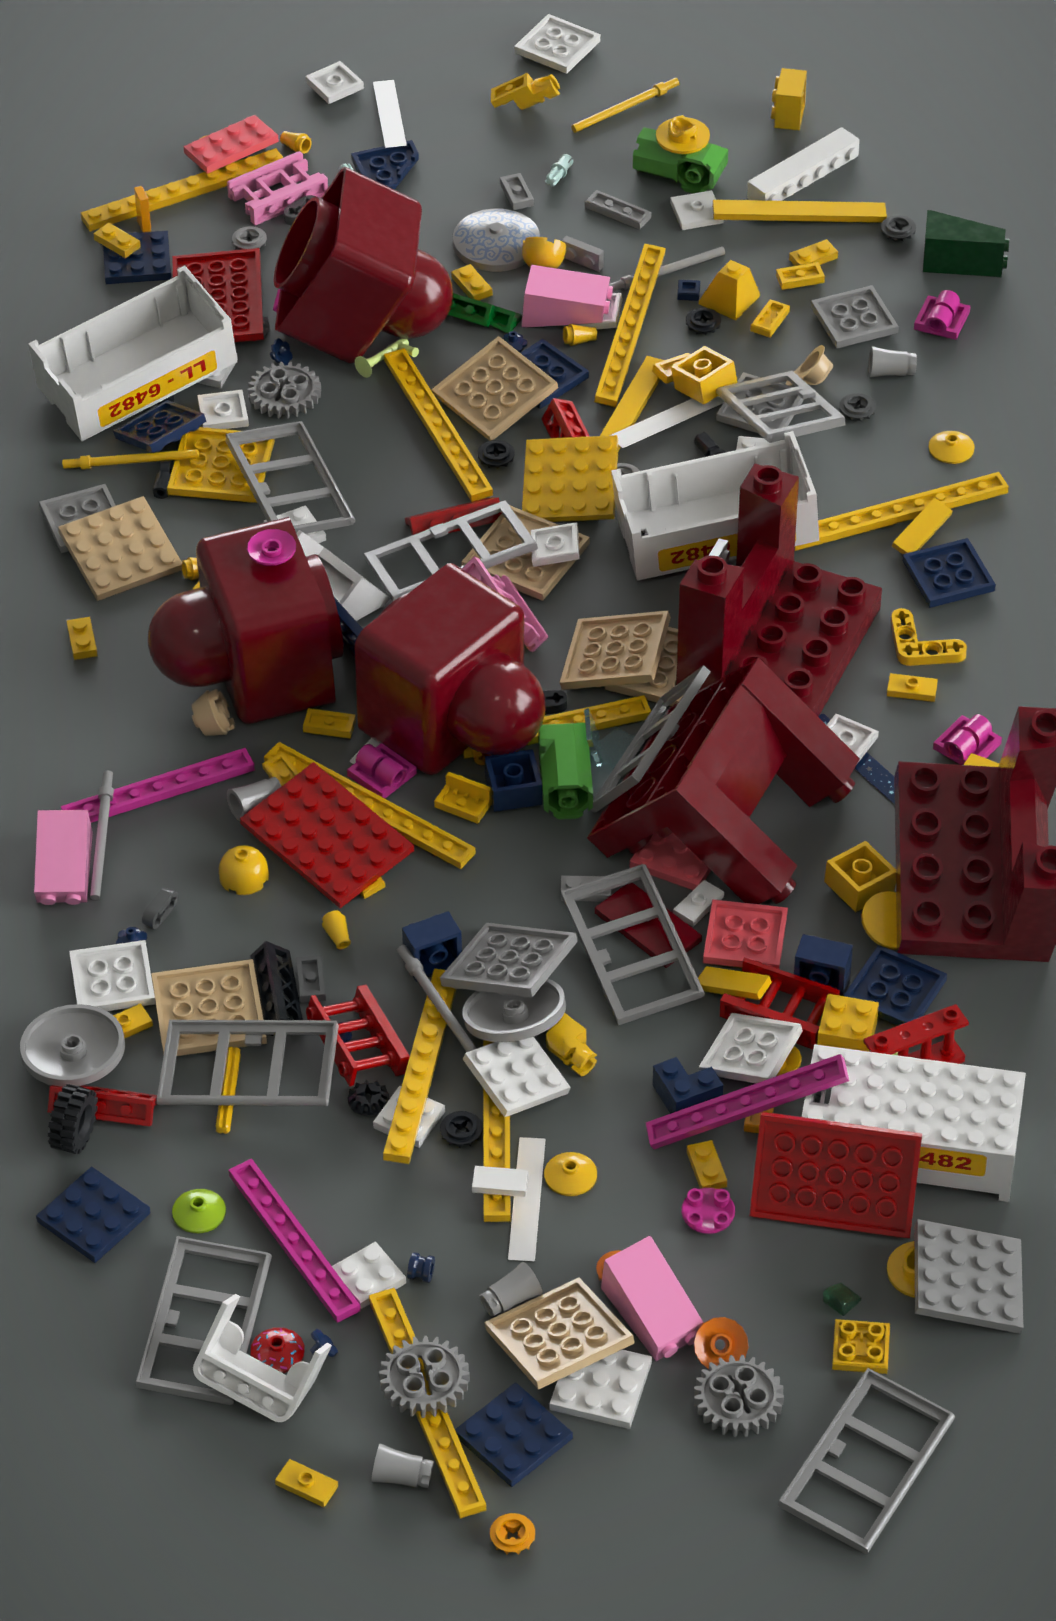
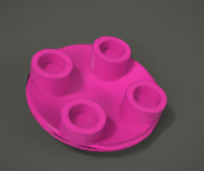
[681,1188,735,1234]

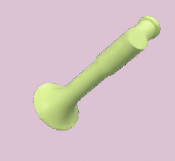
[355,338,419,378]

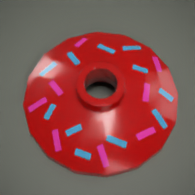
[250,1328,305,1373]

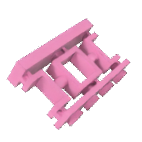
[227,151,328,226]
[462,556,548,652]

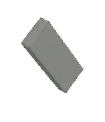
[585,190,651,230]

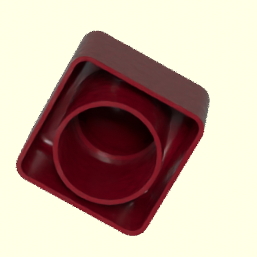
[274,167,453,364]
[148,517,343,724]
[355,563,545,775]

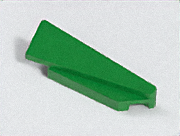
[448,293,523,333]

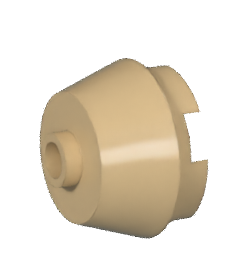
[192,689,235,736]

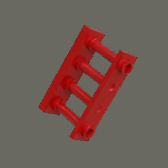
[720,957,840,1049]
[306,985,410,1086]
[863,1004,969,1064]

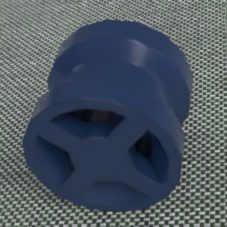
[407,1252,435,1283]

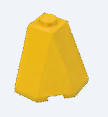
[699,260,760,320]

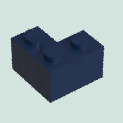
[653,1057,724,1114]

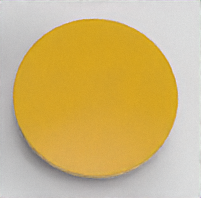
[656,115,710,154]
[861,891,897,950]
[887,1241,915,1298]

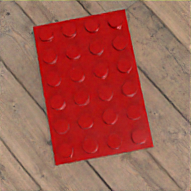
[172,248,264,342]
[240,762,414,909]
[750,1112,922,1239]

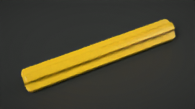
[216,1047,241,1134]

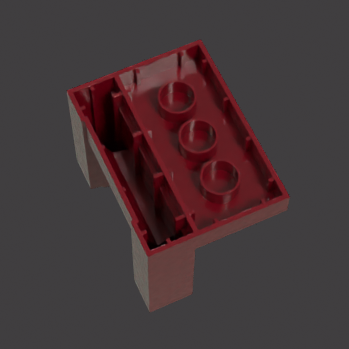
[676,463,882,717]
[587,657,860,904]
[894,706,1056,962]

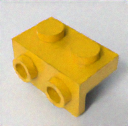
[434,772,492,824]

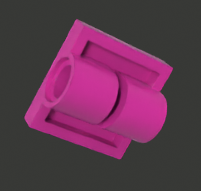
[914,290,970,340]
[933,714,1002,765]
[347,743,417,798]

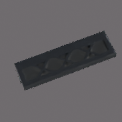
[250,941,303,1036]

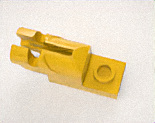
[491,73,560,110]
[546,1013,597,1077]

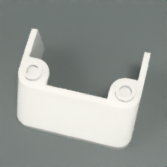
[296,530,390,621]
[193,1294,332,1422]

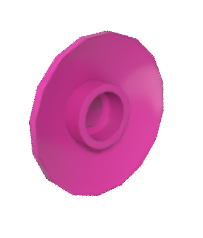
[247,529,296,565]

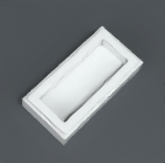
[472,1166,528,1197]

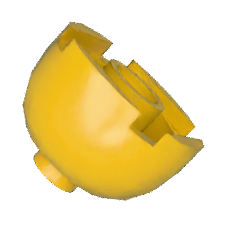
[522,237,566,268]
[219,845,269,895]

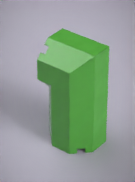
[633,127,728,193]
[538,723,593,819]

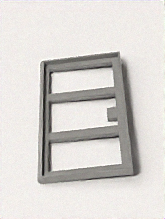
[716,371,845,443]
[225,421,356,534]
[364,500,538,601]
[591,665,711,812]
[561,864,705,1026]
[157,1020,339,1106]
[136,1236,272,1405]
[778,1368,955,1554]

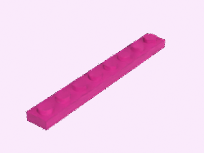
[61,748,255,823]
[646,1054,849,1149]
[229,1158,361,1323]

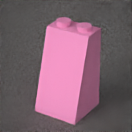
[522,265,613,328]
[34,810,93,905]
[601,1236,704,1361]

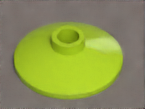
[172,1189,226,1234]

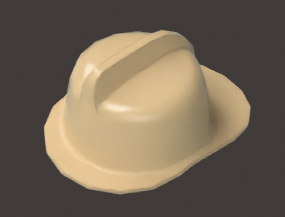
[786,345,833,386]

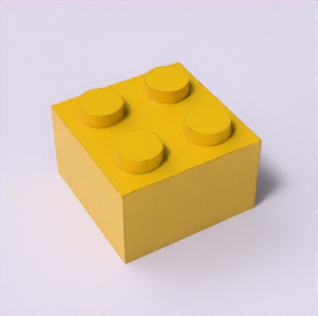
[771,68,807,131]
[671,346,738,404]
[824,841,896,912]
[817,994,879,1052]

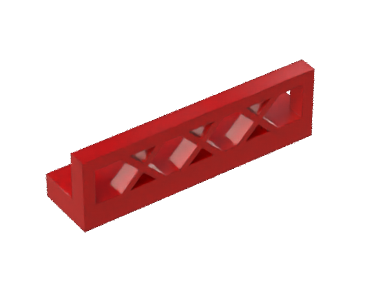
[542,398,590,438]
[404,497,502,535]
[47,1085,157,1126]

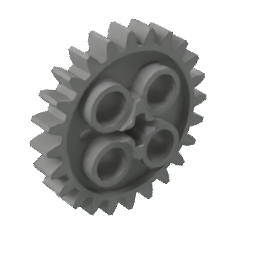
[248,362,321,419]
[379,1336,470,1418]
[694,1355,784,1437]

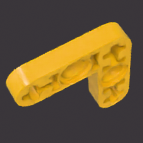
[891,608,967,666]

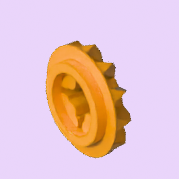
[490,1513,535,1555]

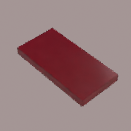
[595,883,702,968]

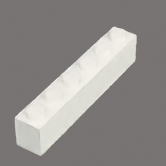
[747,127,859,201]

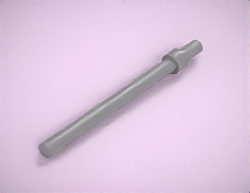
[609,246,725,292]
[90,770,114,900]
[397,945,477,1052]

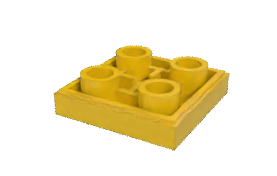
[832,1319,890,1374]

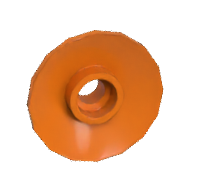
[694,1317,749,1369]

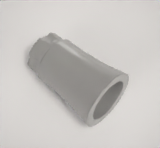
[868,346,917,378]
[227,777,281,821]
[479,1262,542,1317]
[371,1443,434,1488]

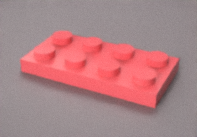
[183,115,279,174]

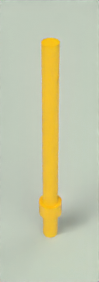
[571,78,680,133]
[62,449,199,470]

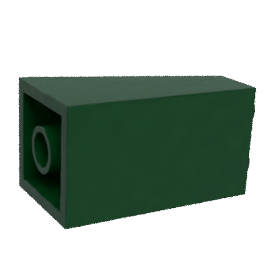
[923,210,1009,277]

